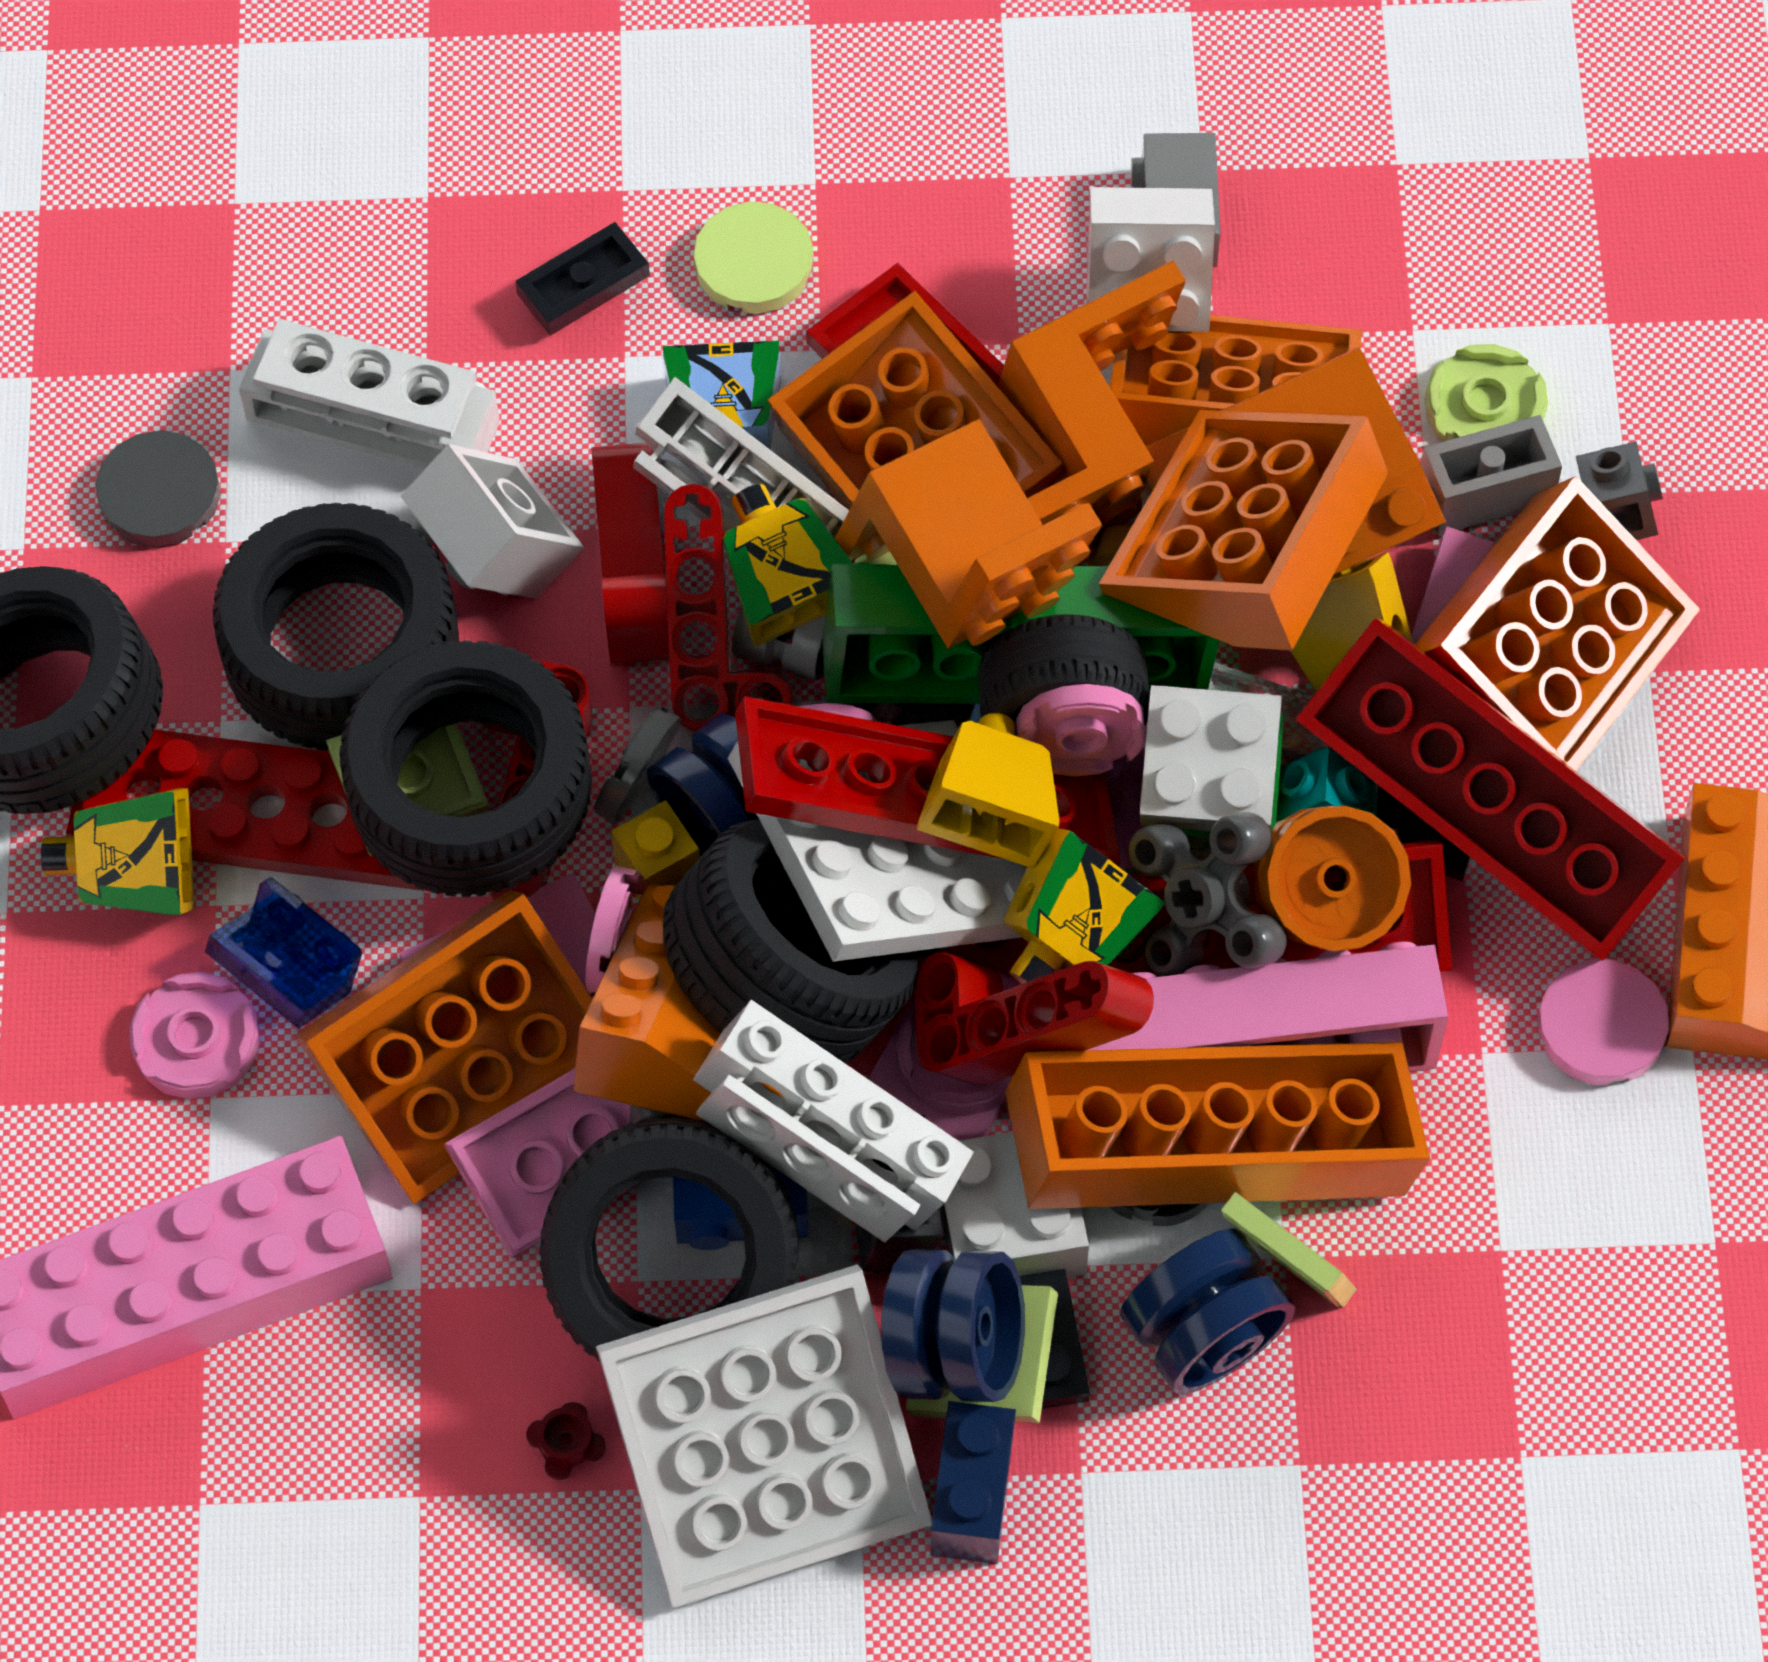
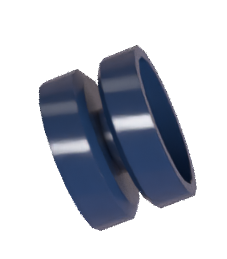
[647,713,759,857]
[1120,1228,1295,1395]
[881,1249,1025,1402]

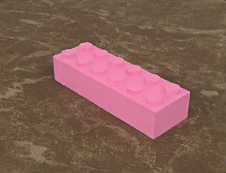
[1088,942,1448,1072]
[0,1135,393,1419]

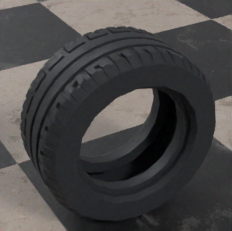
[212,503,459,750]
[0,566,163,814]
[339,640,592,897]
[663,819,918,1064]
[539,1116,799,1362]

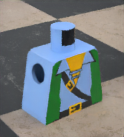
[663,341,781,450]

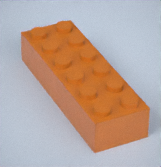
[1005,1042,1430,1209]

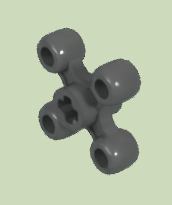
[1129,812,1287,976]

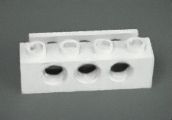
[239,319,500,469]
[633,377,852,561]
[693,1000,974,1243]

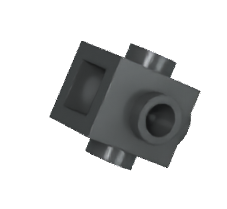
[1576,441,1663,540]

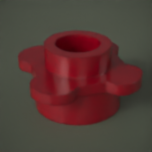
[526,1402,606,1480]

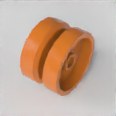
[1252,806,1411,951]

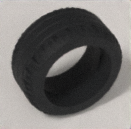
[978,614,1150,736]

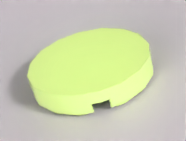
[693,201,814,314]
[1425,344,1548,441]

